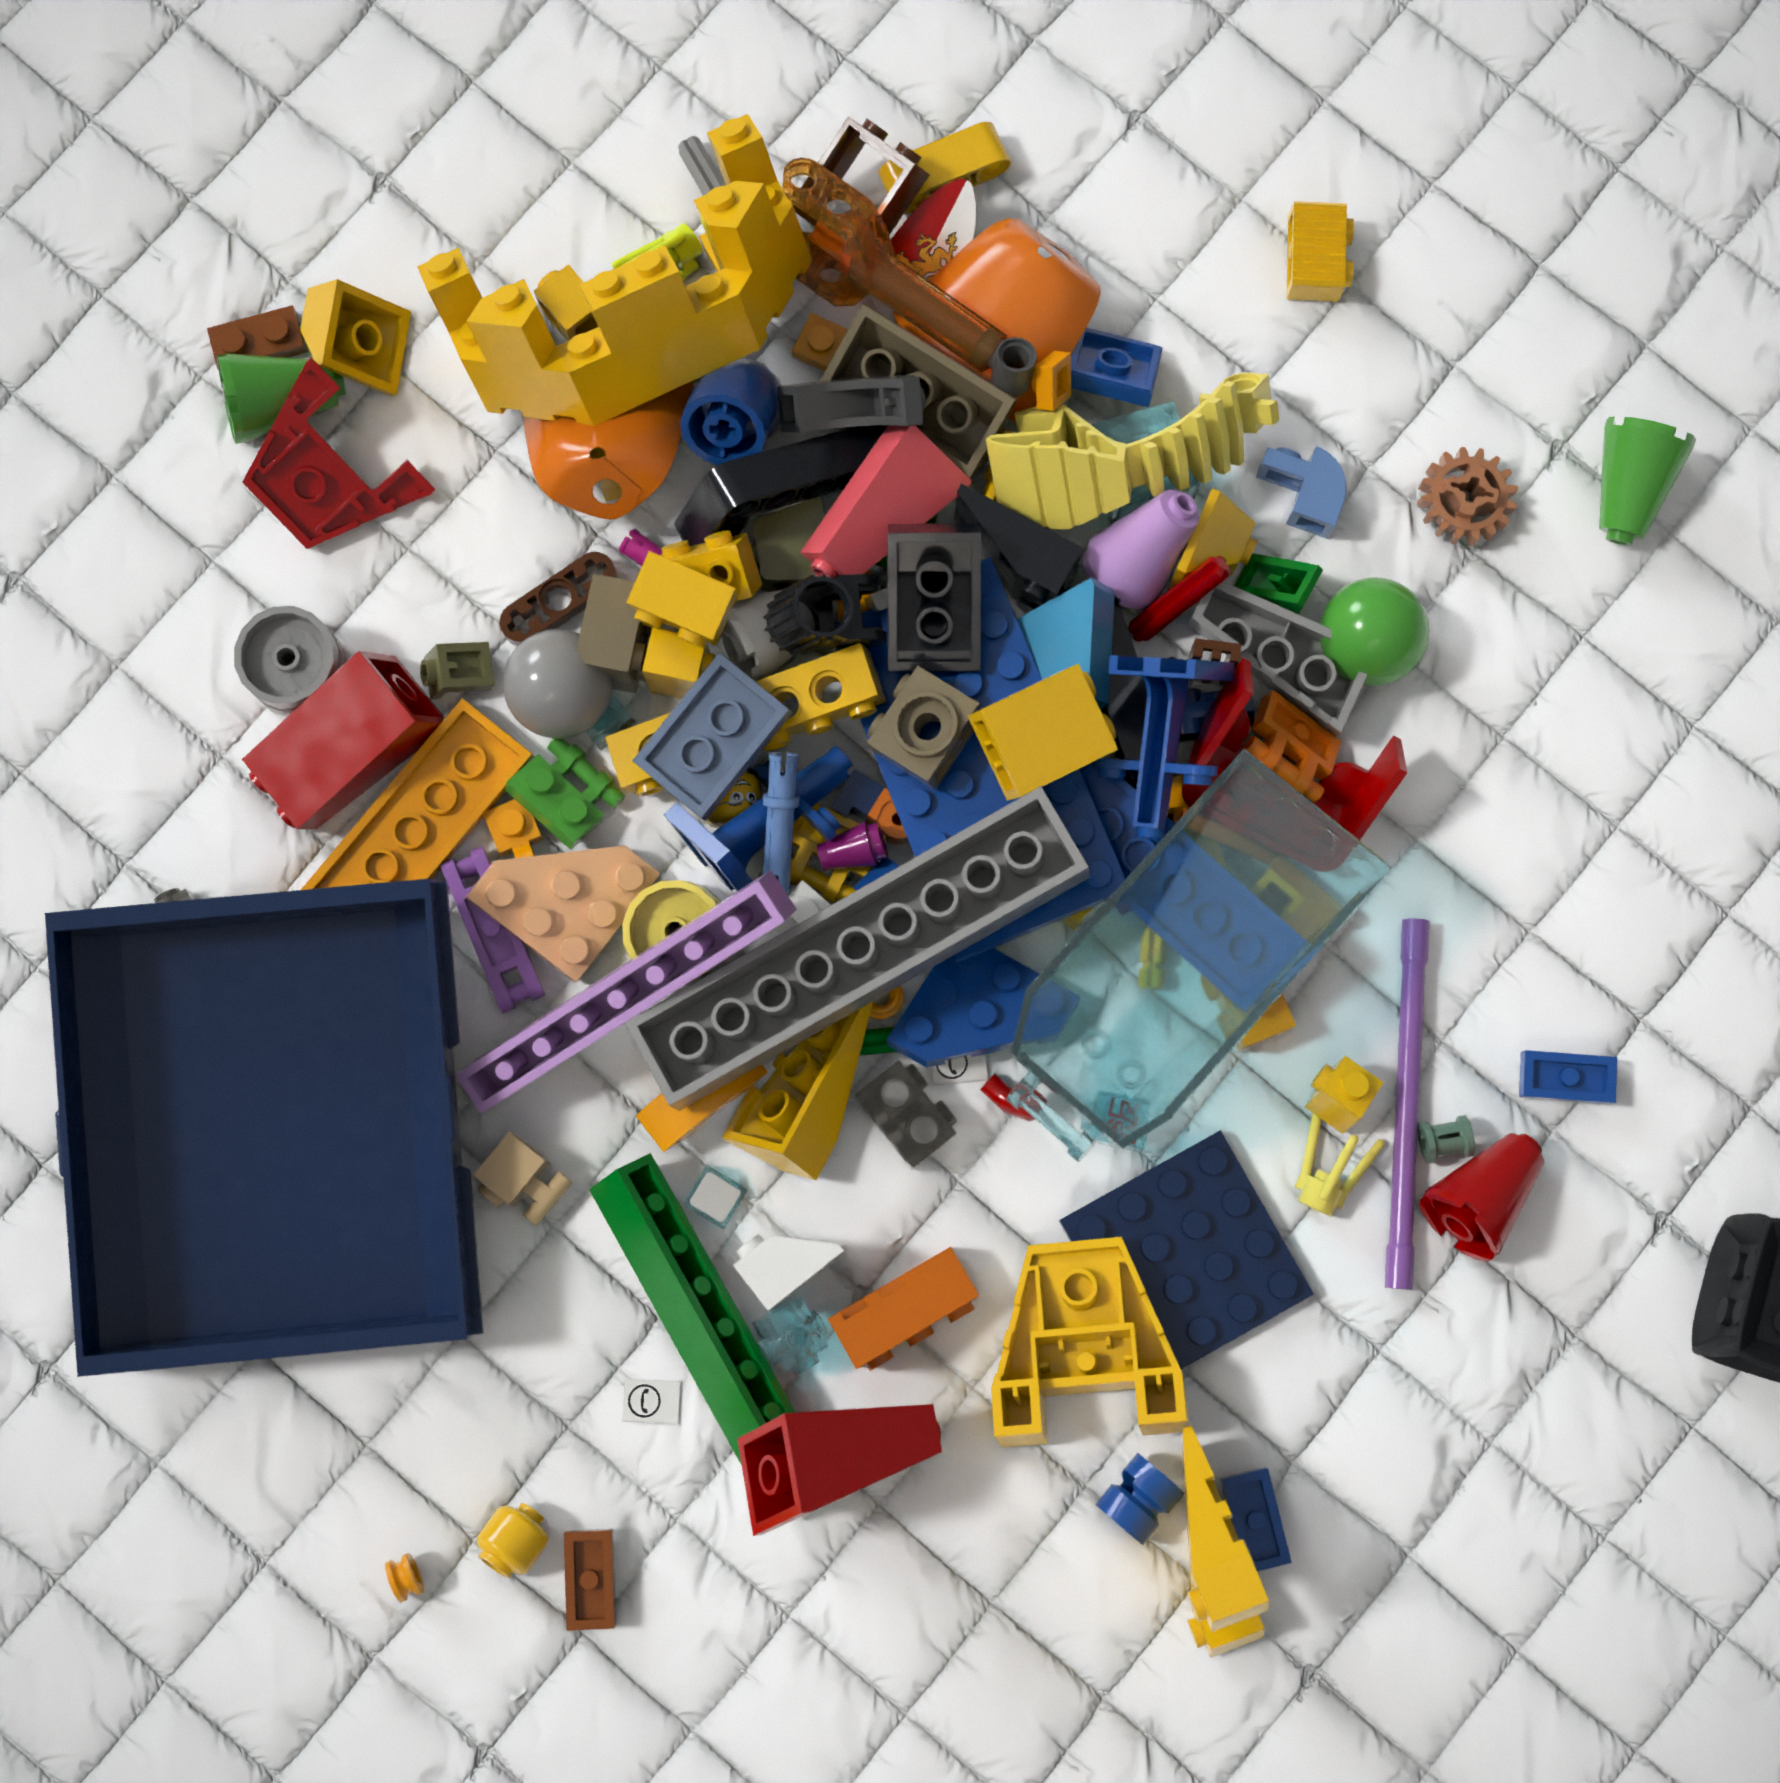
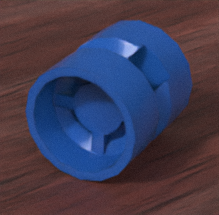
[1095,1453,1185,1545]

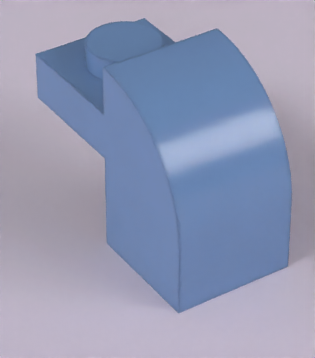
[1256,446,1346,539]

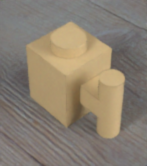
[473,1131,573,1226]

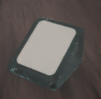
[682,1165,748,1230]

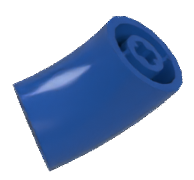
[680,358,782,465]

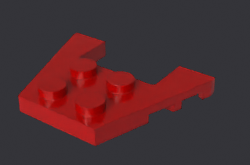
[242,357,435,549]

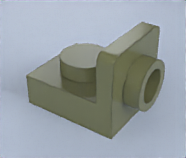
[420,642,495,700]

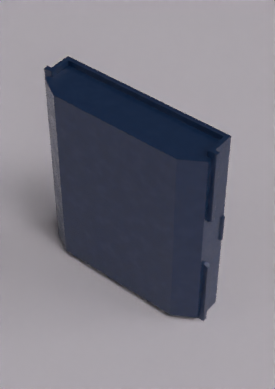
[45,879,484,1377]

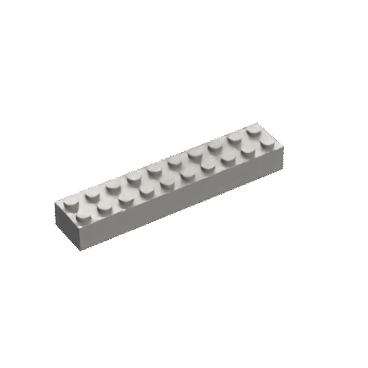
[625,786,1090,1111]

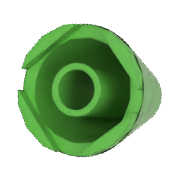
[216,353,346,444]
[1599,416,1696,546]

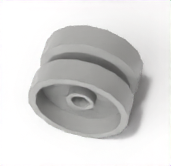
[234,606,347,717]

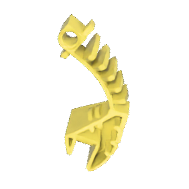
[986,373,1279,529]

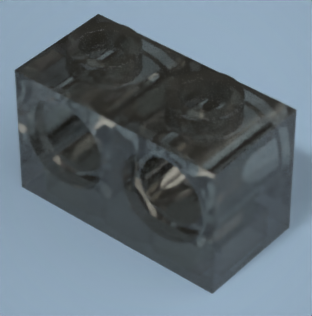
[855,1060,958,1170]

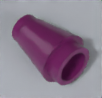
[817,821,888,871]

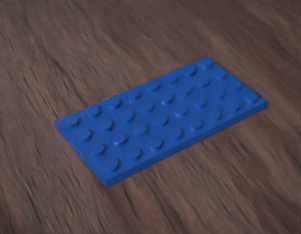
[835,557,1131,962]

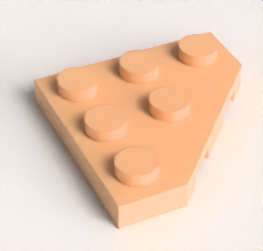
[465,845,660,982]

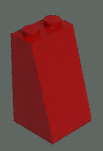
[242,651,445,829]
[737,1404,942,1536]

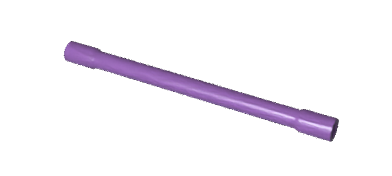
[1384,918,1430,1290]

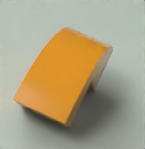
[635,1065,768,1152]

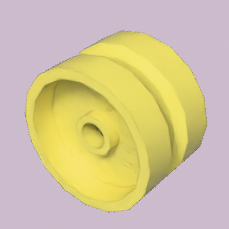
[622,880,721,978]

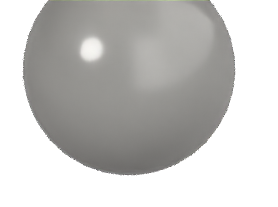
[503,629,613,739]

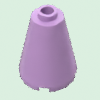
[1083,490,1200,609]

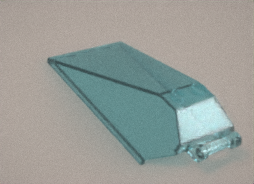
[1006,748,1392,1162]

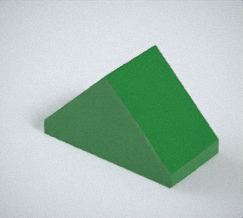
[1234,553,1323,614]

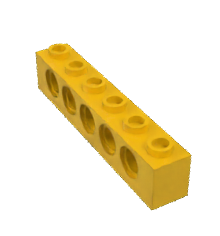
[605,643,886,797]

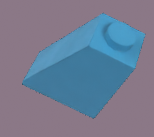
[1017,577,1115,709]

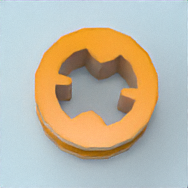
[385,1553,424,1603]

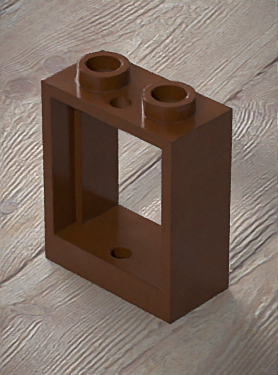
[791,116,930,253]

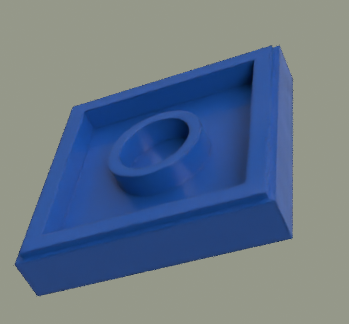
[1071,328,1163,408]

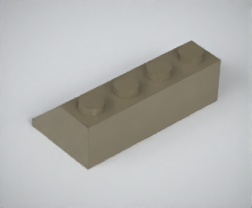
[820,303,1017,478]

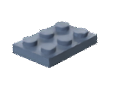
[632,652,793,821]

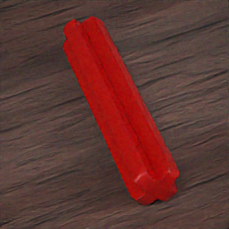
[1128,556,1231,642]

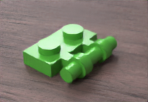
[505,739,626,850]

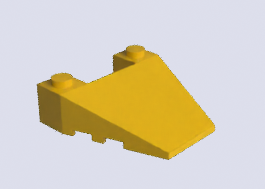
[991,1237,1189,1448]
[1182,1426,1269,1658]

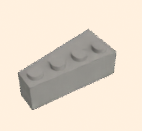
[1188,581,1368,737]

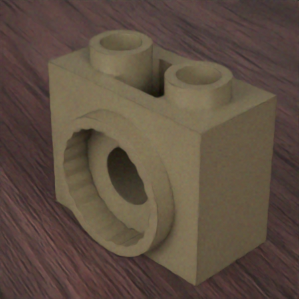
[867,665,982,791]

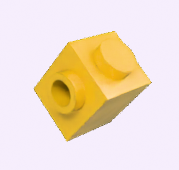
[1305,1056,1383,1134]

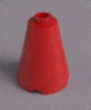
[1419,1133,1544,1262]

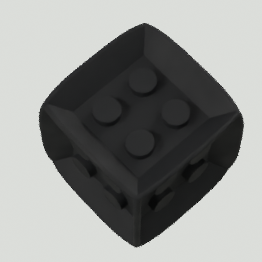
[1691,1213,1780,1383]

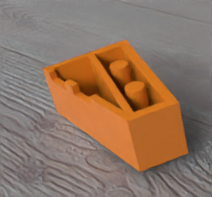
[828,1247,979,1371]

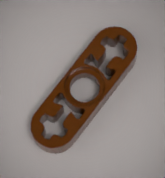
[500,552,617,646]

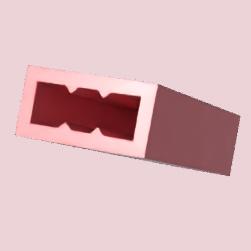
[800,425,972,578]

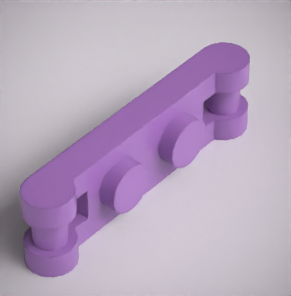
[440,846,545,1013]

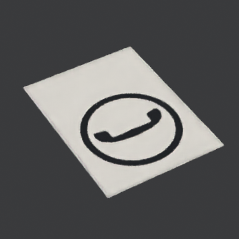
[932,1054,988,1086]
[622,1379,681,1424]

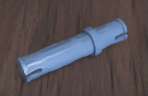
[763,752,800,894]

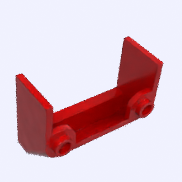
[1181,658,1408,872]

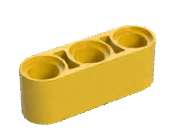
[878,121,1011,214]

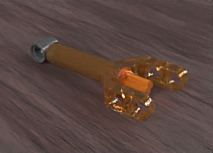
[782,157,1037,397]

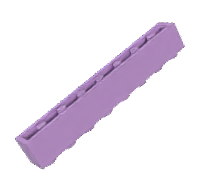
[455,870,797,1114]

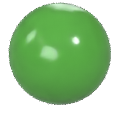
[1320,577,1430,687]

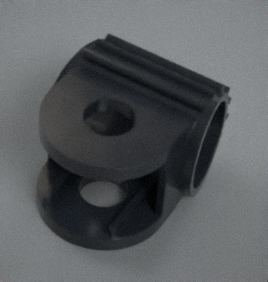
[763,574,886,655]

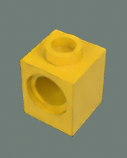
[534,264,598,341]

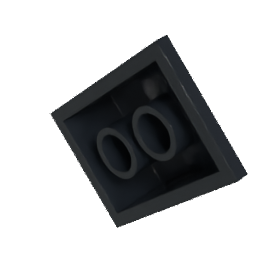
[954,483,1083,613]
[887,524,981,671]

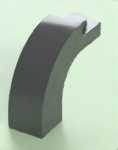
[777,375,926,433]

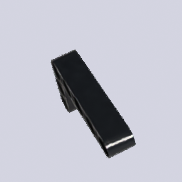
[674,425,887,547]

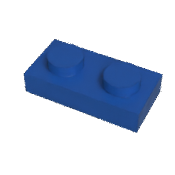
[1519,1050,1617,1104]
[1220,1467,1292,1571]

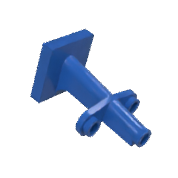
[1094,655,1234,838]
[664,746,853,892]

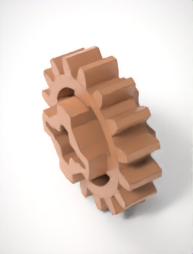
[1417,447,1518,546]

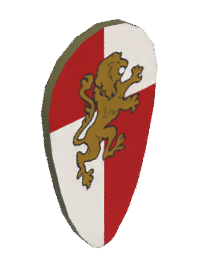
[870,178,977,324]

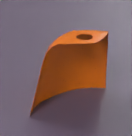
[892,218,1101,423]
[521,380,694,520]

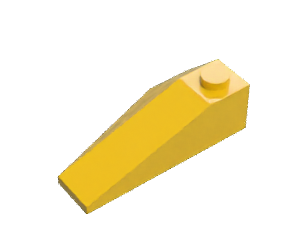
[722,1001,873,1180]

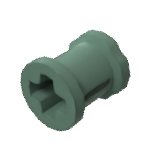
[1418,1115,1475,1164]

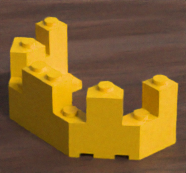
[417,114,812,426]

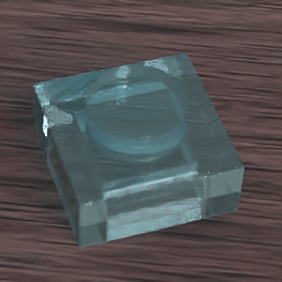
[586,693,636,751]

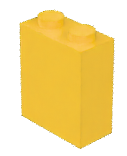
[967,663,1118,801]

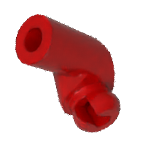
[980,1073,1047,1121]

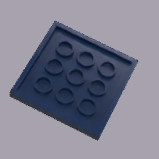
[1058,1130,1314,1369]

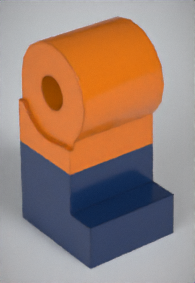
[830,769,909,845]

